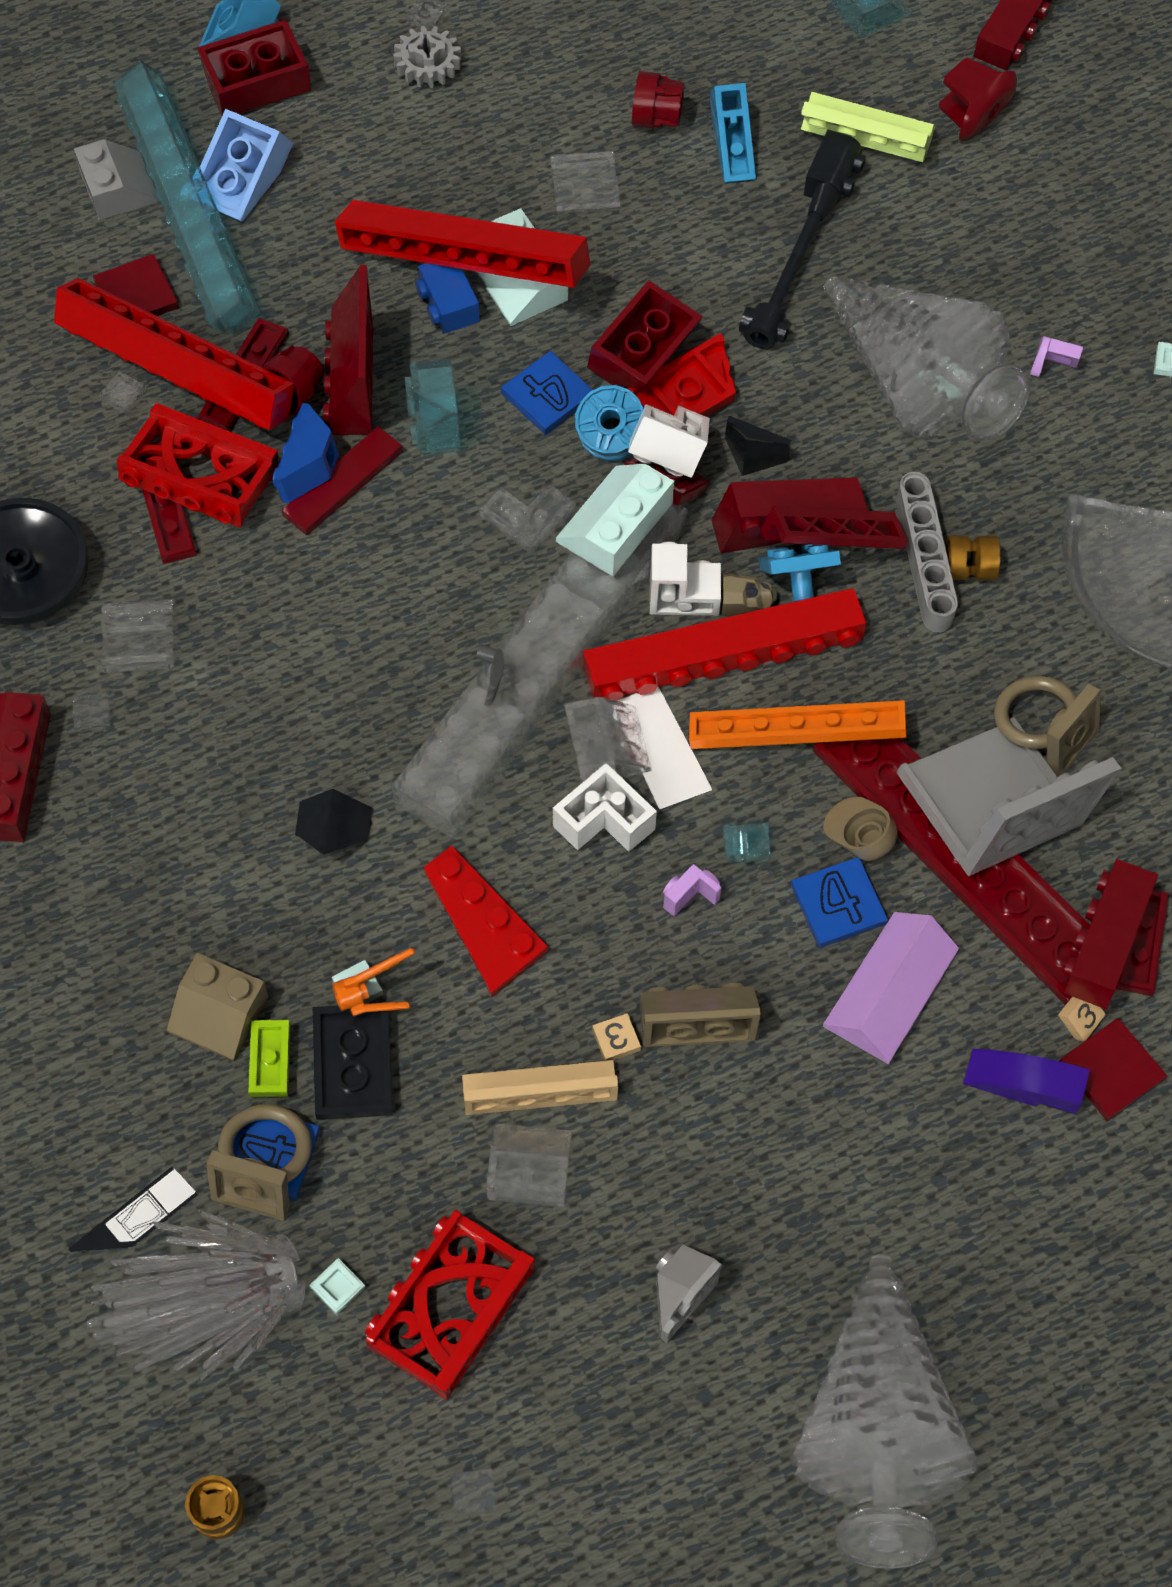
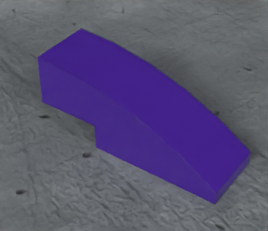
[963,1049,1090,1114]

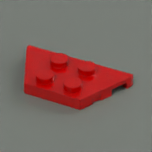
[626,333,736,417]

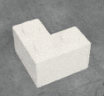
[628,404,710,478]
[650,542,721,616]
[553,763,657,852]

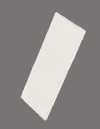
[609,687,712,810]

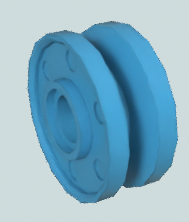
[575,385,644,461]

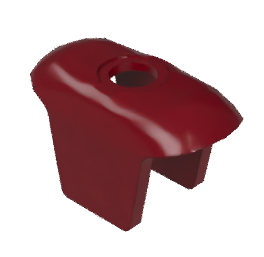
[939,58,1017,141]

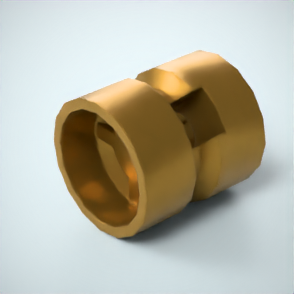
[945,535,1000,581]
[185,1475,245,1540]

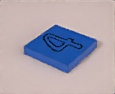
[501,351,593,435]
[791,858,888,948]
[234,1107,320,1202]

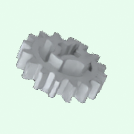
[393,26,461,88]

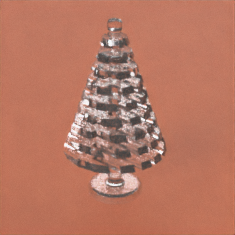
[824,276,1030,441]
[793,1253,977,1569]

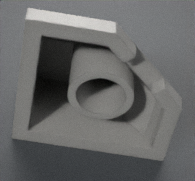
[656,1245,722,1343]

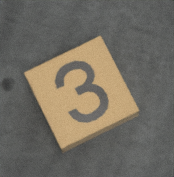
[1058,996,1106,1042]
[592,1013,641,1061]

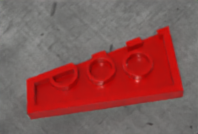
[424,845,548,997]

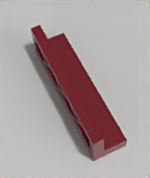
[760,505,908,549]

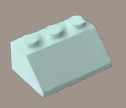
[475,208,568,326]
[556,464,674,576]

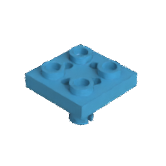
[758,544,841,602]

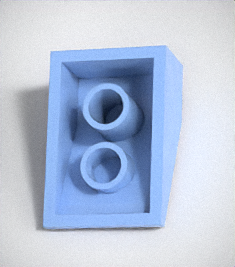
[186,109,293,222]

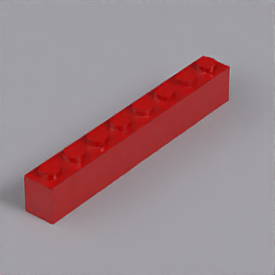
[335,200,591,288]
[54,278,294,430]
[583,588,866,703]

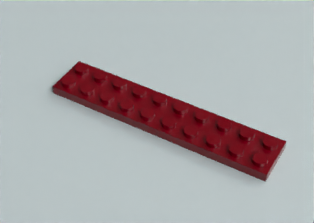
[813,738,1090,1005]

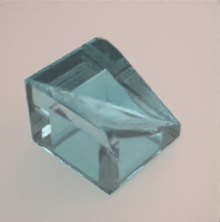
[723,822,771,862]

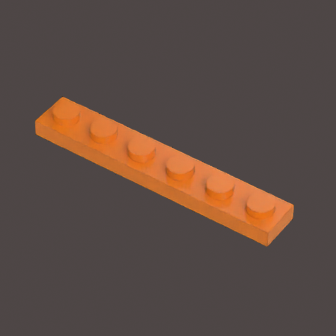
[689,700,906,749]

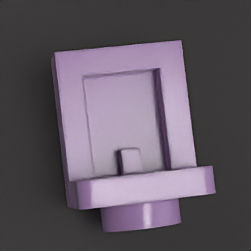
[663,864,721,917]

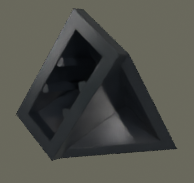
[725,416,792,476]
[295,789,372,855]

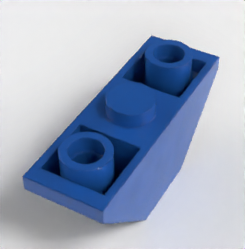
[273,403,339,503]

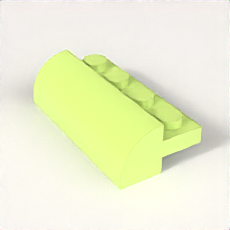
[801,92,935,162]

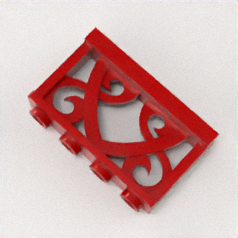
[117,403,278,528]
[365,1209,535,1401]

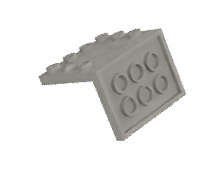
[896,717,1122,876]

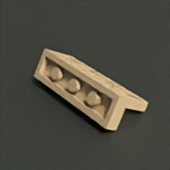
[462,1060,618,1115]

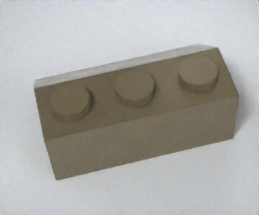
[640,983,760,1047]

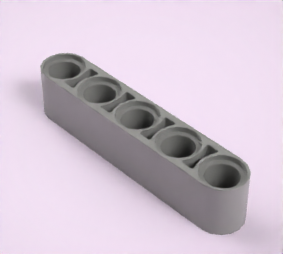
[896,472,958,632]

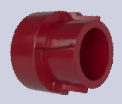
[632,71,685,129]
[261,345,324,416]

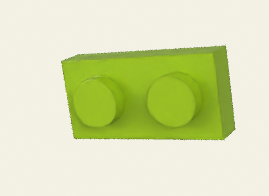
[248,1020,291,1097]

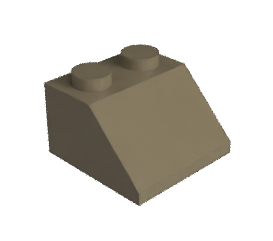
[167,953,269,1061]

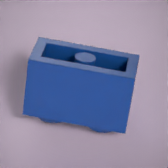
[415,263,480,334]

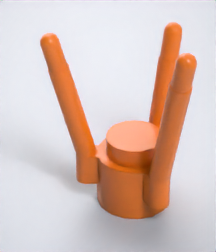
[332,948,415,1017]

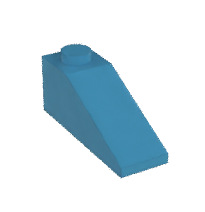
[709,83,756,183]

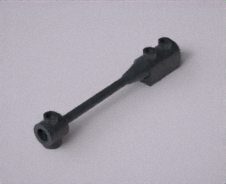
[739,129,866,350]

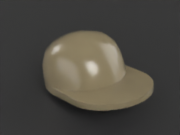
[823,797,898,862]

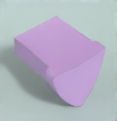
[1030,336,1083,377]

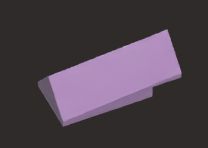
[823,912,959,1064]

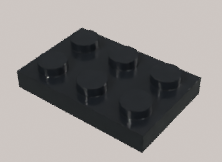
[313,1003,393,1120]

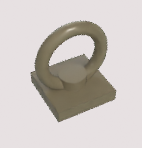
[994,676,1101,777]
[206,1104,312,1221]

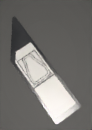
[69,1167,198,1252]

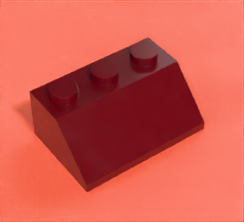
[197,19,311,116]
[587,280,703,387]

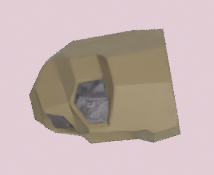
[721,573,777,616]

